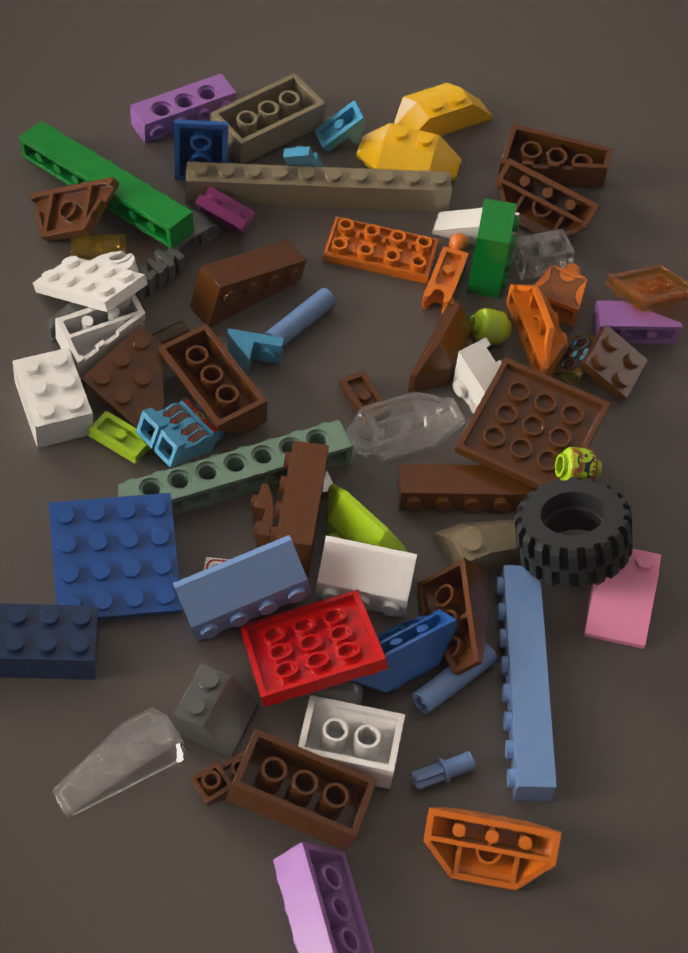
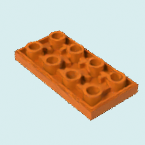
[323,216,439,284]

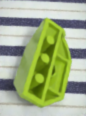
[326,483,415,570]

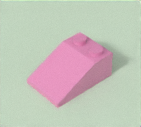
[584,549,661,649]

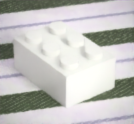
[12,347,93,448]

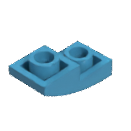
[283,146,324,167]

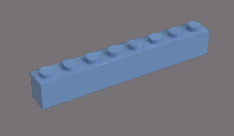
[495,565,557,802]

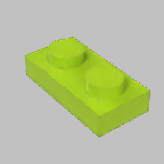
[88,411,150,464]

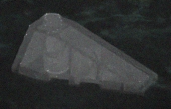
[52,707,184,819]

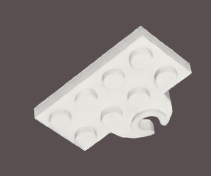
[33,251,148,312]

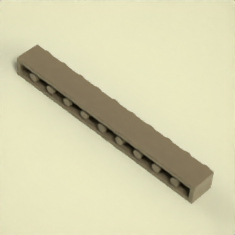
[186,162,452,213]

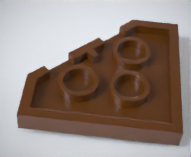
[81,325,164,434]

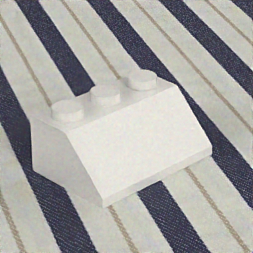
[315,535,417,617]
[298,695,405,789]

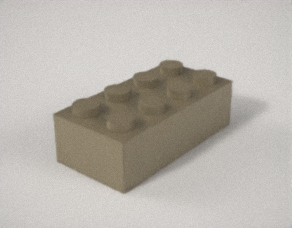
[211,73,325,164]

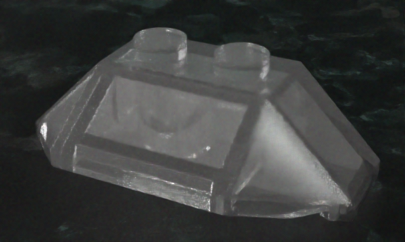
[347,392,466,464]

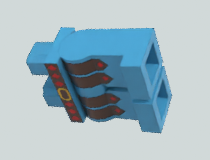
[136,398,225,468]

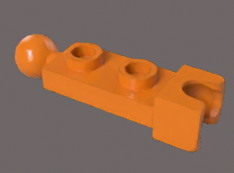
[422,233,470,314]

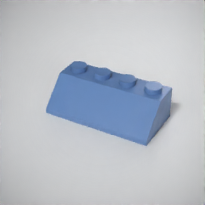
[173,535,312,641]

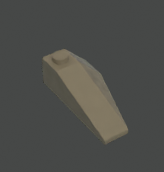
[434,519,562,572]

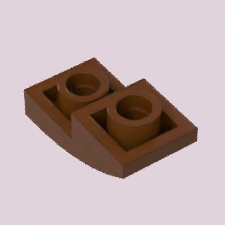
[250,483,273,548]
[190,749,246,806]

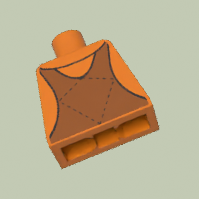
[535,263,587,327]

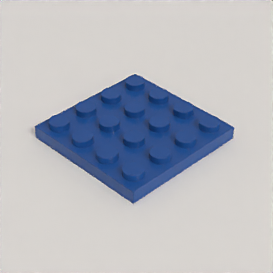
[48,493,182,620]

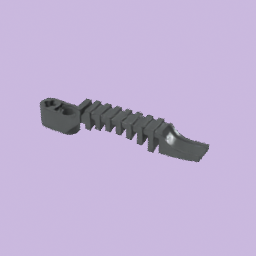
[47,210,220,342]

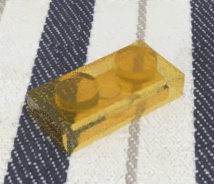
[71,234,126,260]

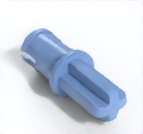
[411,751,476,790]

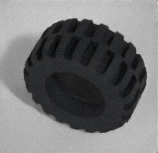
[515,477,633,589]

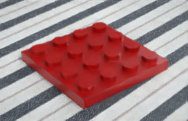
[240,589,389,707]

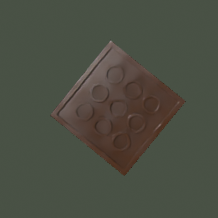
[455,357,611,489]

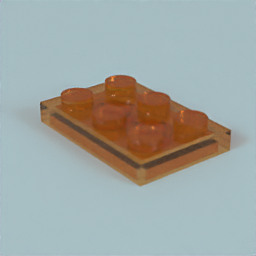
[605,264,688,312]

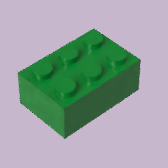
[467,198,520,299]

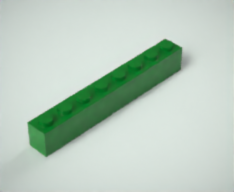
[19,121,195,249]

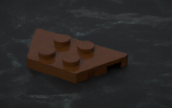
[30,177,119,242]

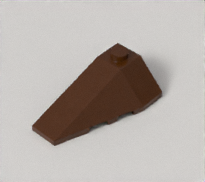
[417,557,490,676]

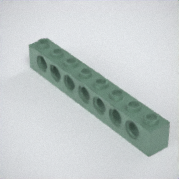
[118,420,353,516]

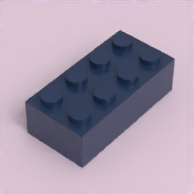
[0,603,100,680]

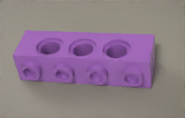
[130,73,236,143]

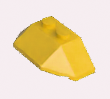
[394,83,492,136]
[356,123,462,181]

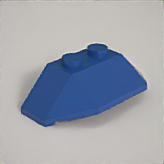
[352,609,458,693]

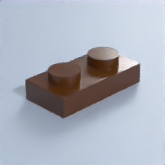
[338,370,391,427]

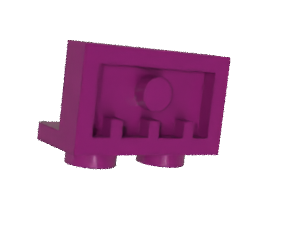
[195,187,255,236]

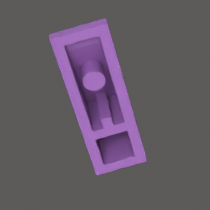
[592,300,682,344]

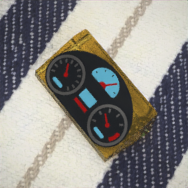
[553,335,597,386]

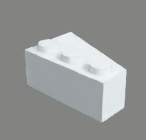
[55,294,146,380]
[452,338,502,414]

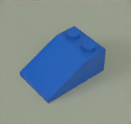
[174,119,228,180]

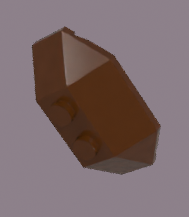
[496,158,600,243]
[408,297,474,394]

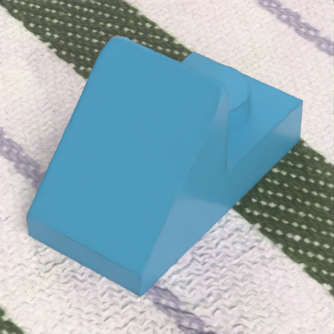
[314,100,366,153]
[227,328,284,375]

